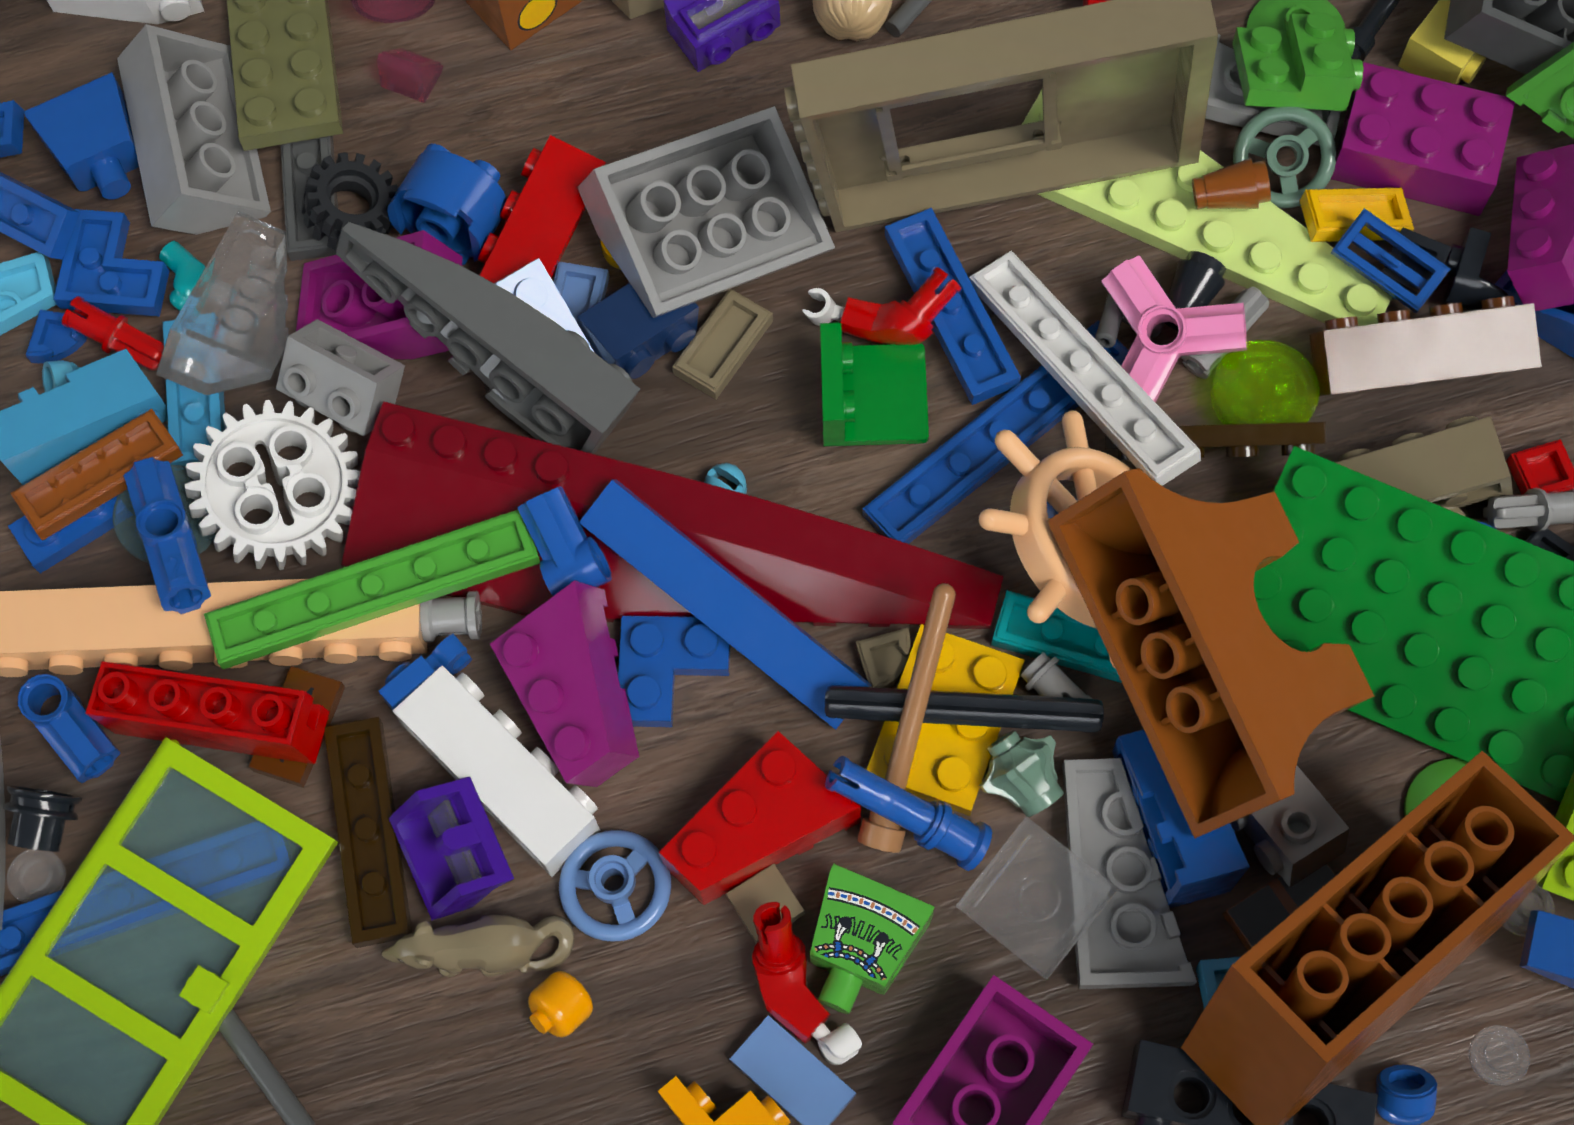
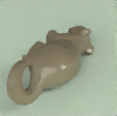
[382,915,575,978]

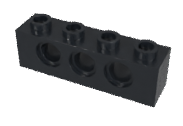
[1121,1040,1378,1125]

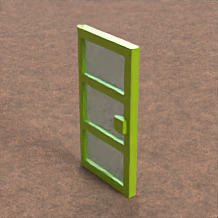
[0,737,338,1125]

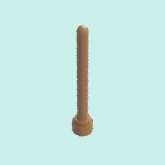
[857,583,956,853]

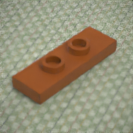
[10,409,183,541]

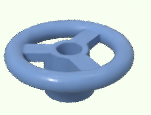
[559,830,671,942]

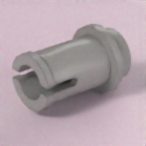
[1020,653,1092,699]

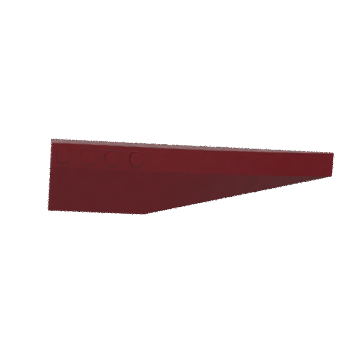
[341,401,1004,629]

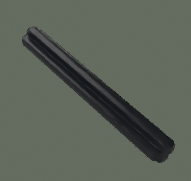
[825,685,1104,732]

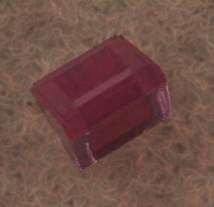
[377,48,443,103]

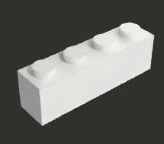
[393,665,601,877]

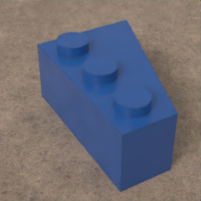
[1112,729,1250,908]

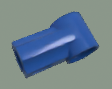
[517,486,612,596]
[18,674,121,783]

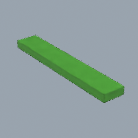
[204,510,540,670]

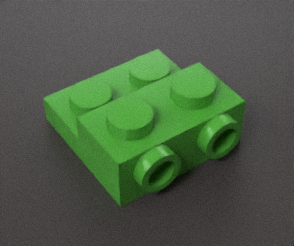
[1232,12,1363,111]

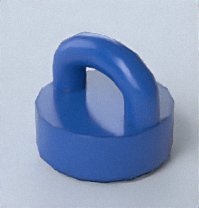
[1376,1065,1437,1125]

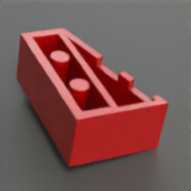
[659,731,861,905]

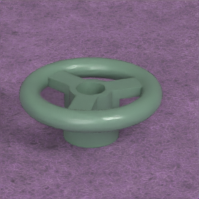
[1233,107,1337,208]

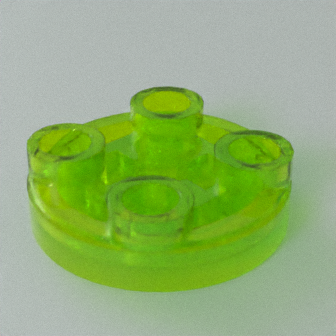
[1211,340,1320,425]

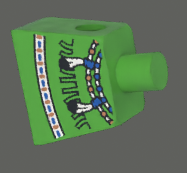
[810,863,935,1014]

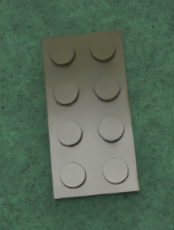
[227,0,343,151]

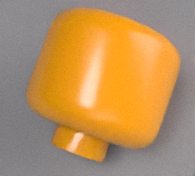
[528,971,593,1038]

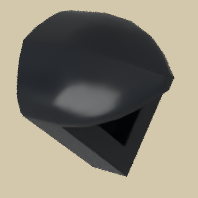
[1444,227,1509,310]

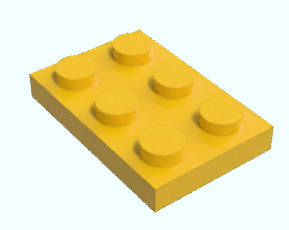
[867,624,1025,816]

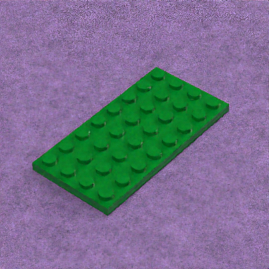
[1254,446,1574,802]

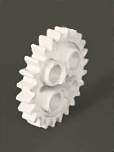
[185,400,361,570]

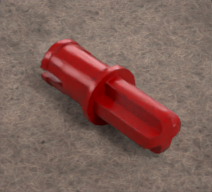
[62,296,165,371]

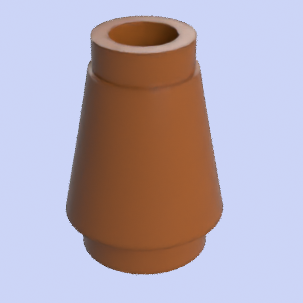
[1192,158,1271,209]

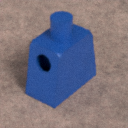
[24,72,139,199]

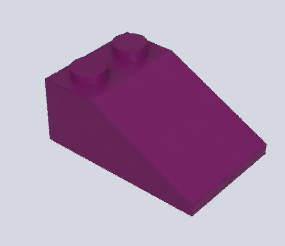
[296,230,462,359]

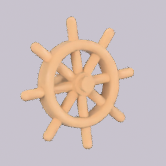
[978,410,1132,669]

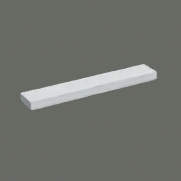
[969,250,1201,486]

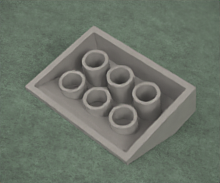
[577,106,835,318]

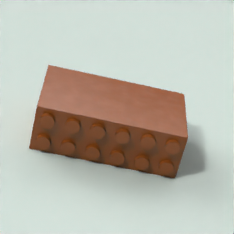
[1181,751,1574,1125]

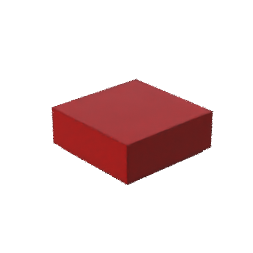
[1506,439,1574,495]

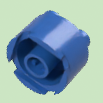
[387,144,507,265]

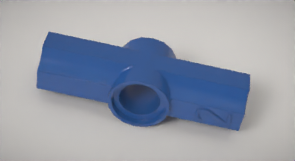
[124,457,211,614]

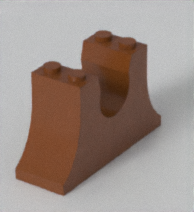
[1047,468,1375,838]

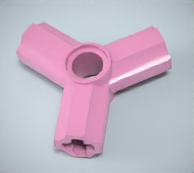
[1102,255,1247,403]

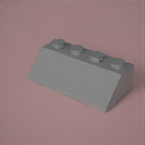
[117,24,271,235]

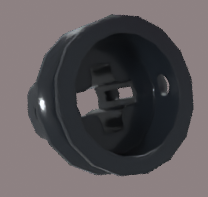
[3,786,82,852]

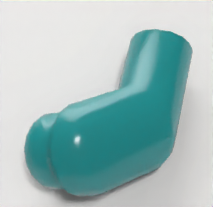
[159,241,209,312]

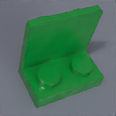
[820,323,929,446]

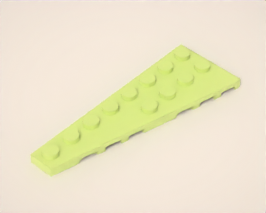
[1022,90,1392,326]

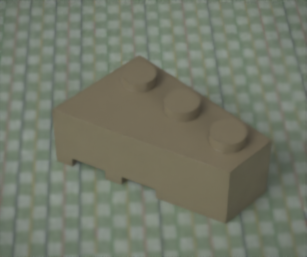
[1335,416,1513,517]

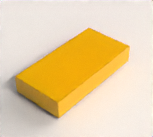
[1299,188,1414,242]

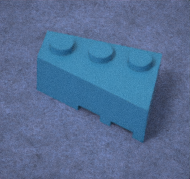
[0,349,168,485]

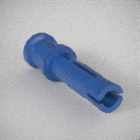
[825,756,992,871]

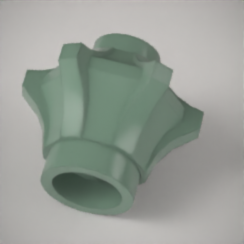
[979,730,1064,817]

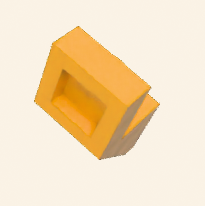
[658,1076,791,1125]

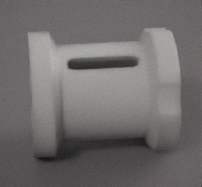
[420,591,482,642]

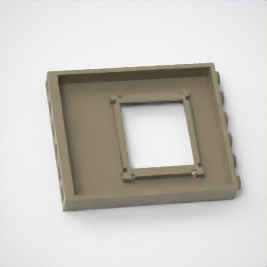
[784,0,1218,233]

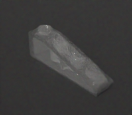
[156,211,289,395]

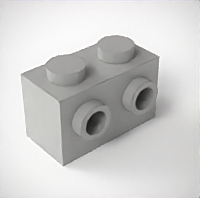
[276,319,405,436]
[1230,766,1350,887]

